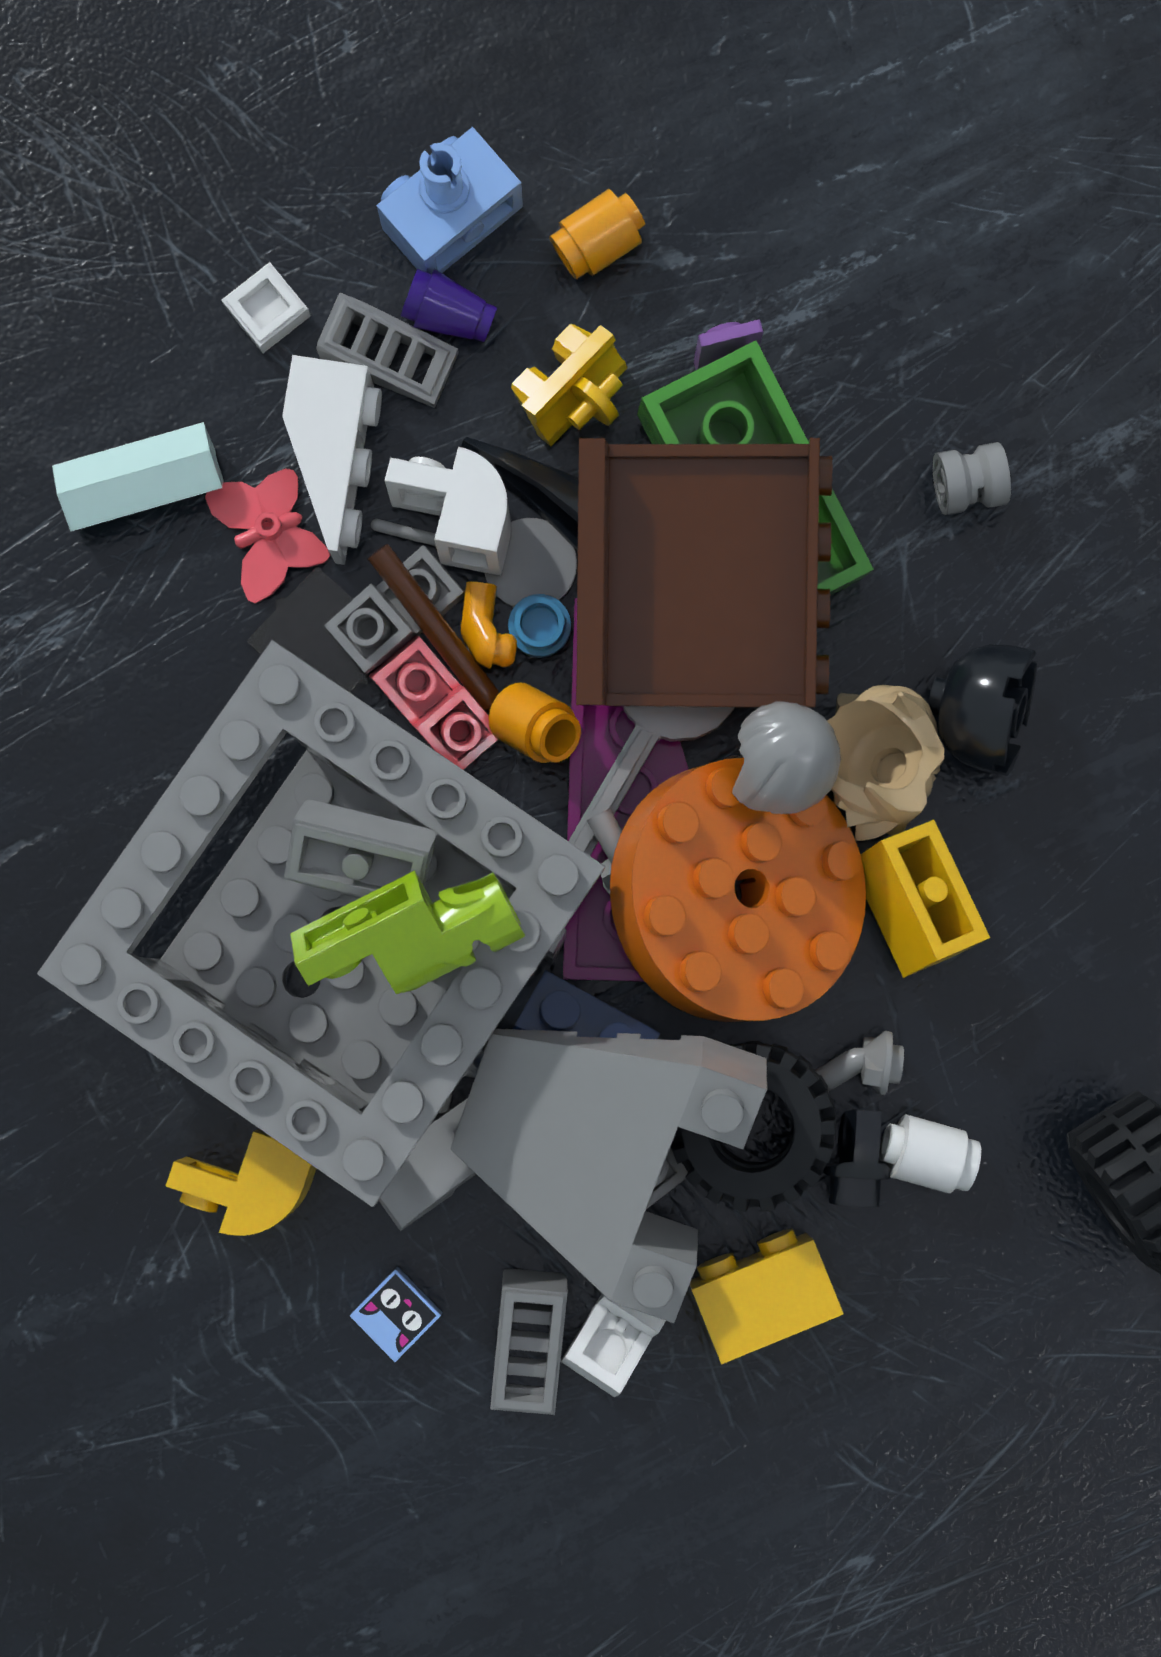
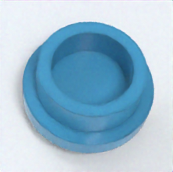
[508,594,571,658]

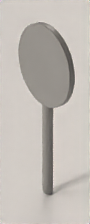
[371,518,577,608]

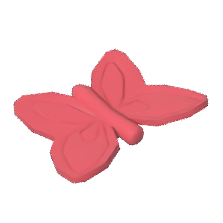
[205,468,330,603]

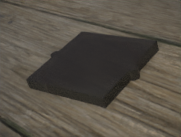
[247,566,369,692]

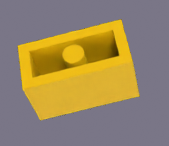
[861,820,990,978]
[690,1228,844,1365]

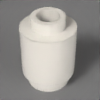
[879,1114,981,1193]

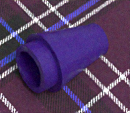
[401,268,497,342]

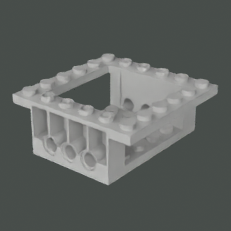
[37,640,605,1207]

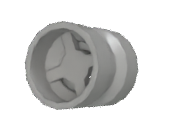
[933,442,1011,515]

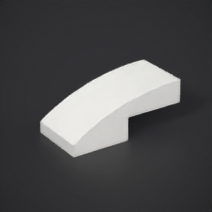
[560,1294,666,1397]

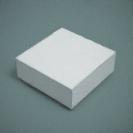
[221,262,311,353]

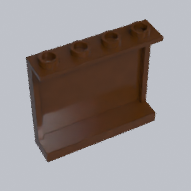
[576,438,832,708]

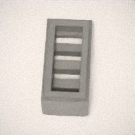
[316,293,459,408]
[490,1269,568,1415]

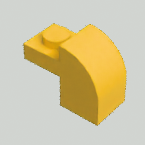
[166,1129,317,1236]

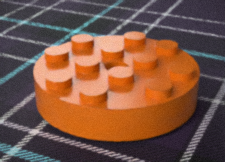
[610,758,866,1022]

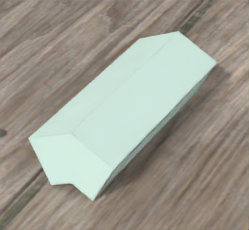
[52,422,224,532]

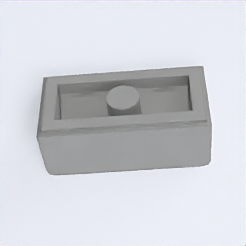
[284,800,437,898]

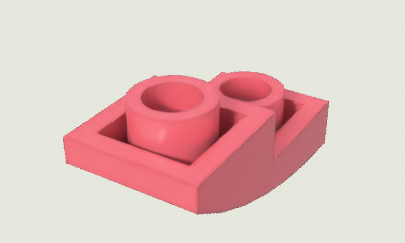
[369,635,498,770]

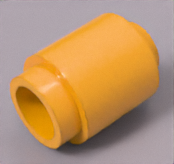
[549,189,645,279]
[489,682,581,763]

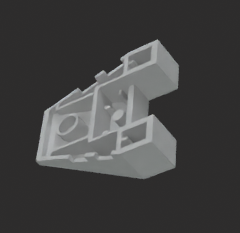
[450,1029,767,1323]

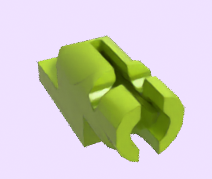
[290,870,525,994]

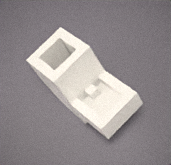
[384,447,511,576]

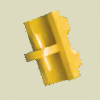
[511,324,628,446]

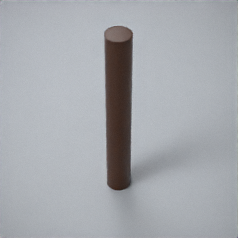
[368,544,500,711]

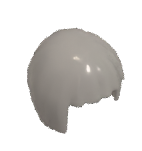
[732,701,841,814]

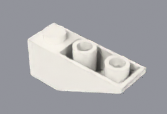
[282,355,382,565]

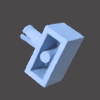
[376,127,523,274]

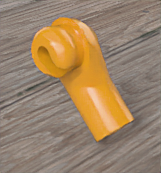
[461,581,517,668]

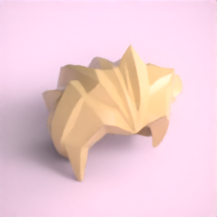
[827,685,944,841]

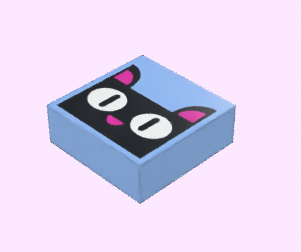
[350,1266,443,1362]

